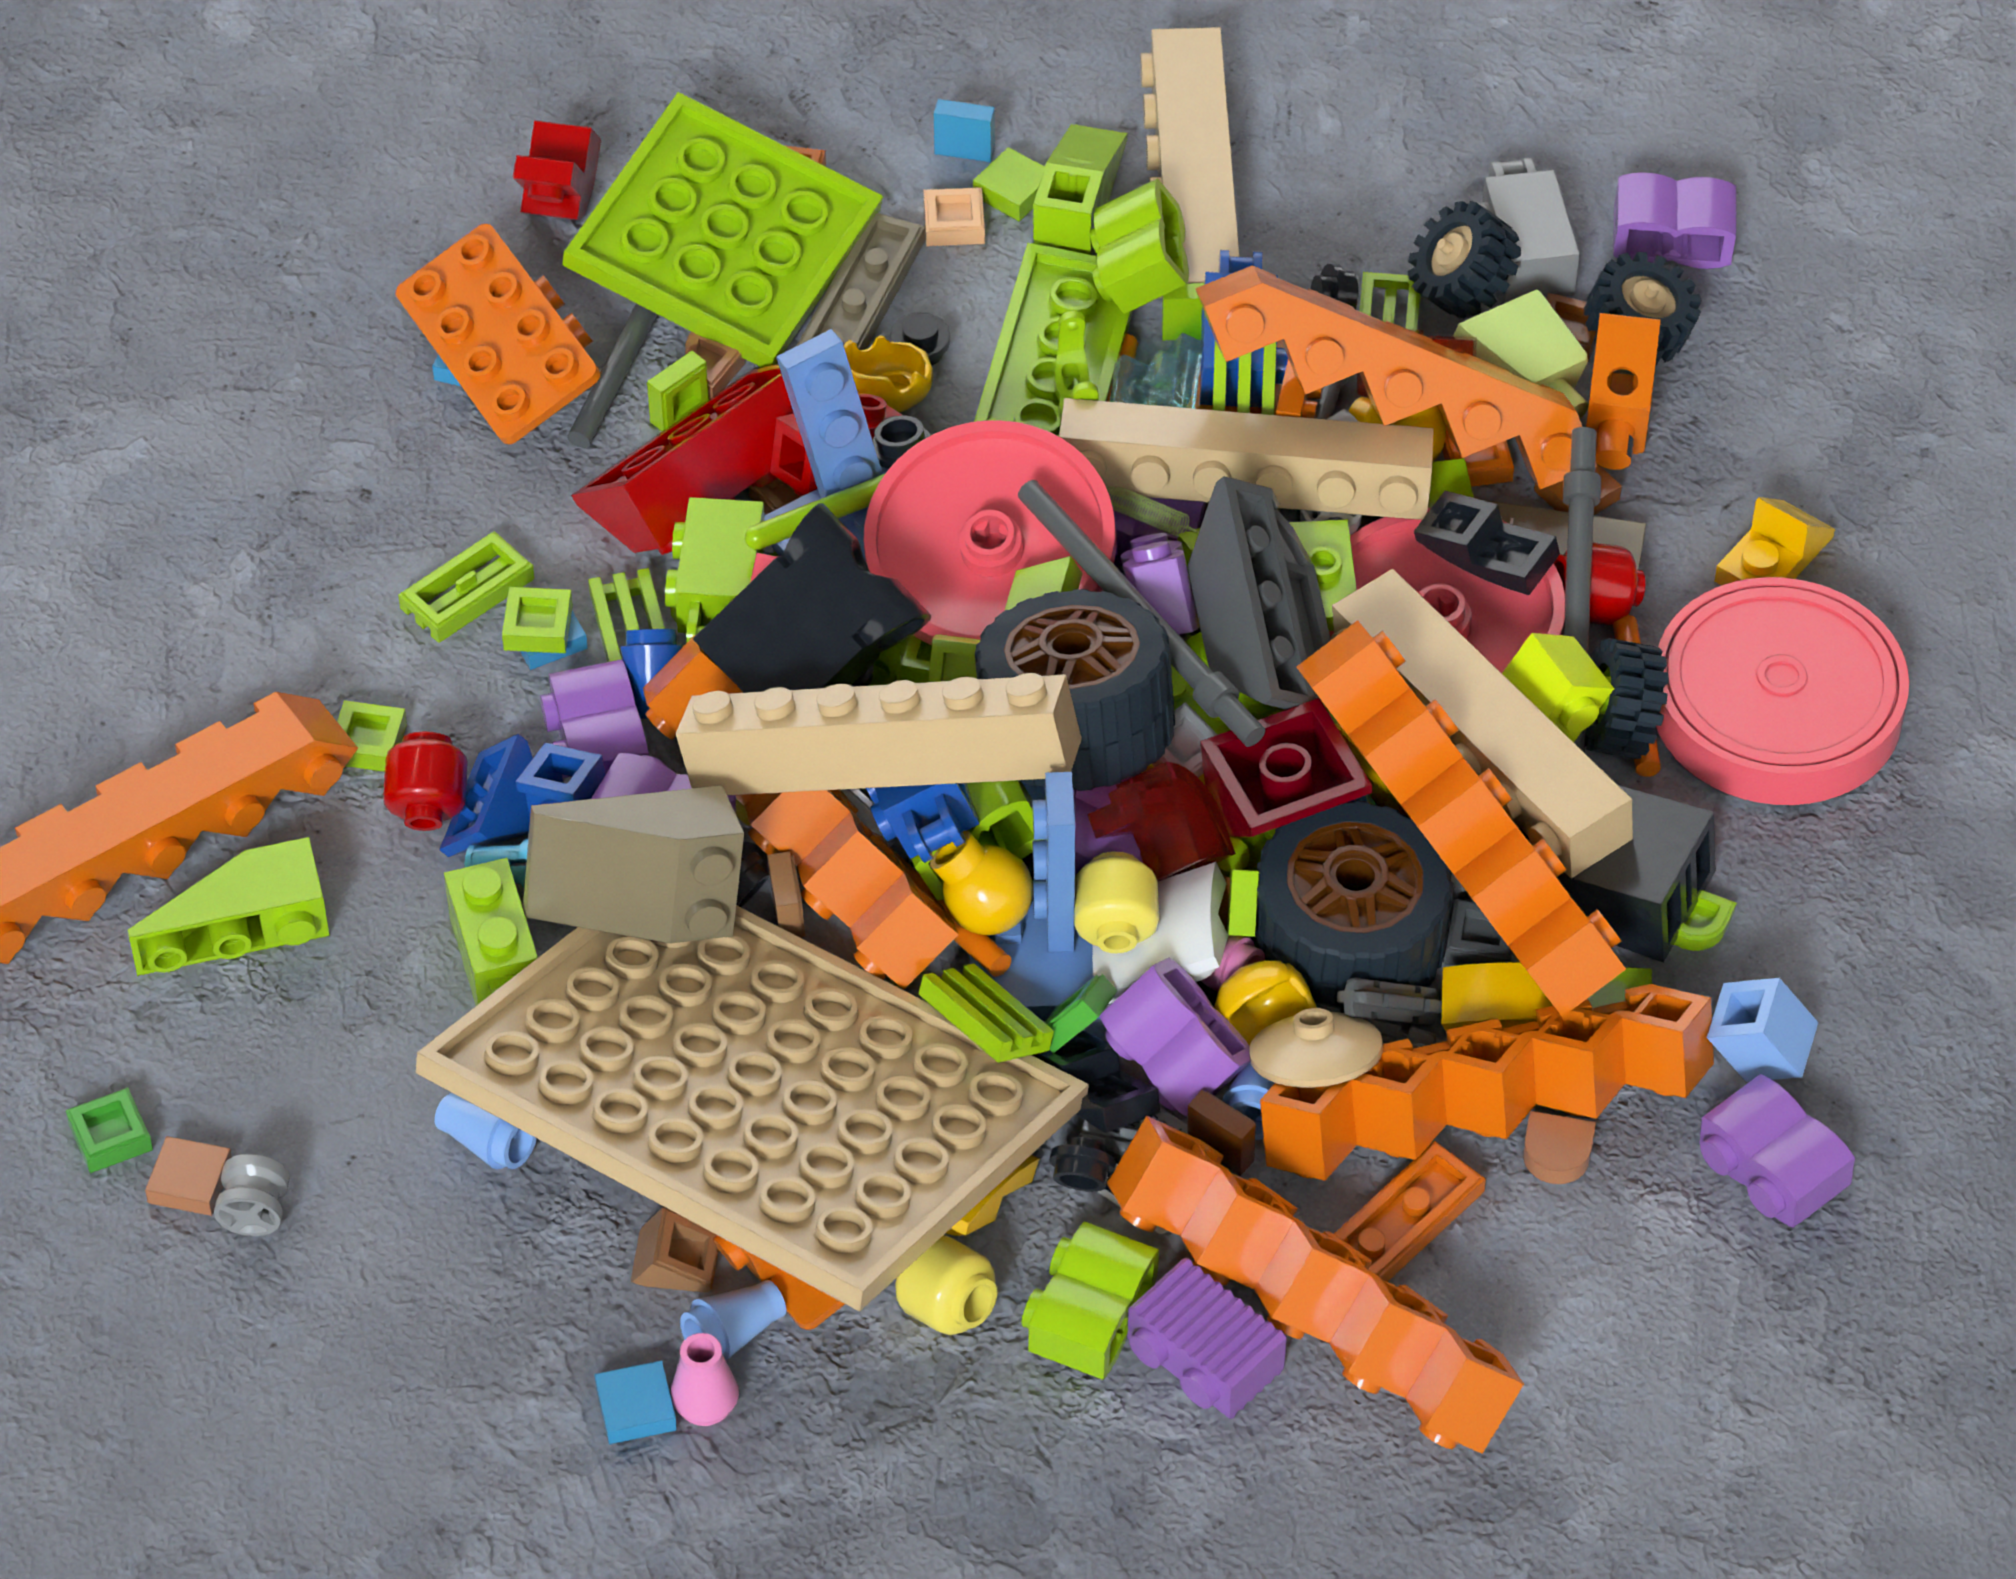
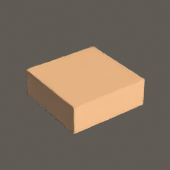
[923,187,985,246]

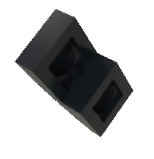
[1414,491,1560,595]
[1032,1030,1161,1133]

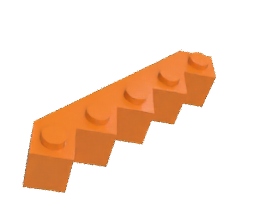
[1195,265,1597,490]
[1296,620,1626,1017]
[643,635,959,990]
[0,692,358,964]
[1260,984,1714,1181]
[1107,1115,1524,1454]

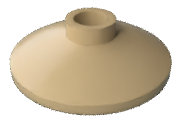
[1249,1008,1383,1088]

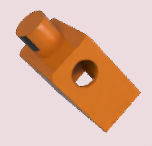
[1586,313,1661,470]

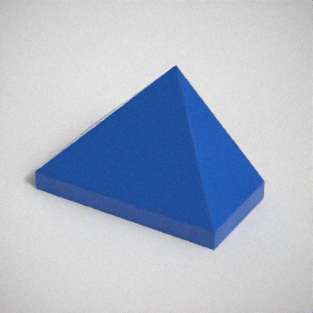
[439,734,533,857]

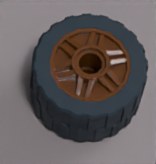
[975,589,1175,791]
[1251,800,1454,1013]

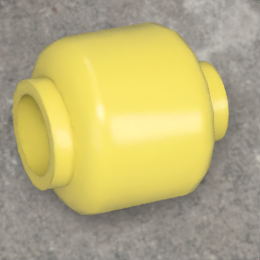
[1074,851,1159,954]
[895,1235,997,1336]

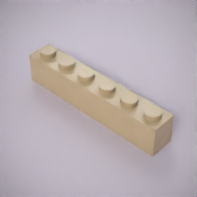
[1140,27,1240,298]
[1059,398,1434,520]
[1331,569,1633,878]
[676,673,1082,795]

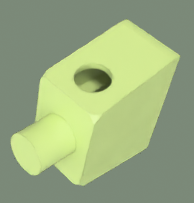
[1447,289,1589,419]

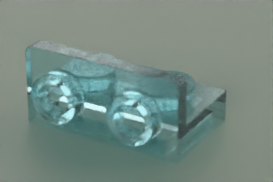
[1110,333,1203,409]

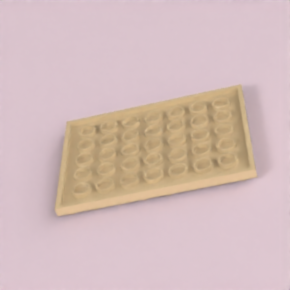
[416,905,1089,1312]

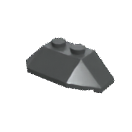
[1188,476,1331,709]

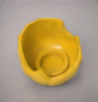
[844,335,933,413]
[1214,961,1317,1046]

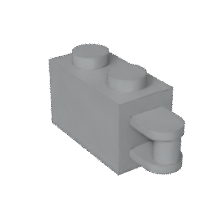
[1477,157,1579,303]

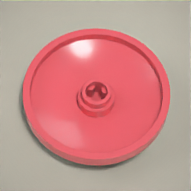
[864,420,1117,646]
[1329,508,1565,673]

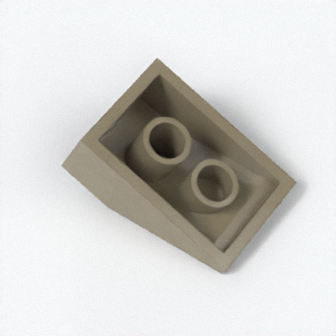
[523,785,744,943]

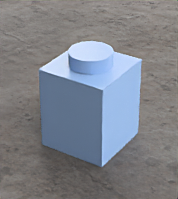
[1707,978,1818,1082]

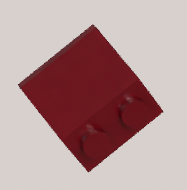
[1200,698,1372,837]

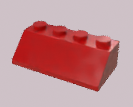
[571,364,794,555]

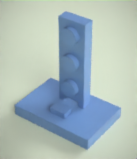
[764,329,889,567]
[969,772,1103,1021]

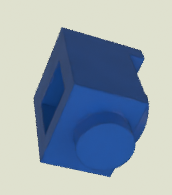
[516,743,605,817]

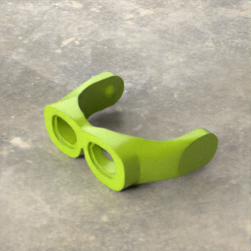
[1053,311,1099,422]

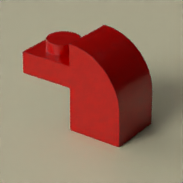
[513,120,601,220]

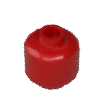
[1553,543,1646,626]
[383,731,468,831]

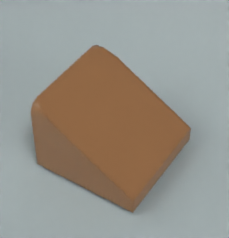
[631,1207,719,1293]

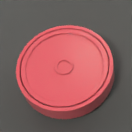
[1656,577,1909,805]

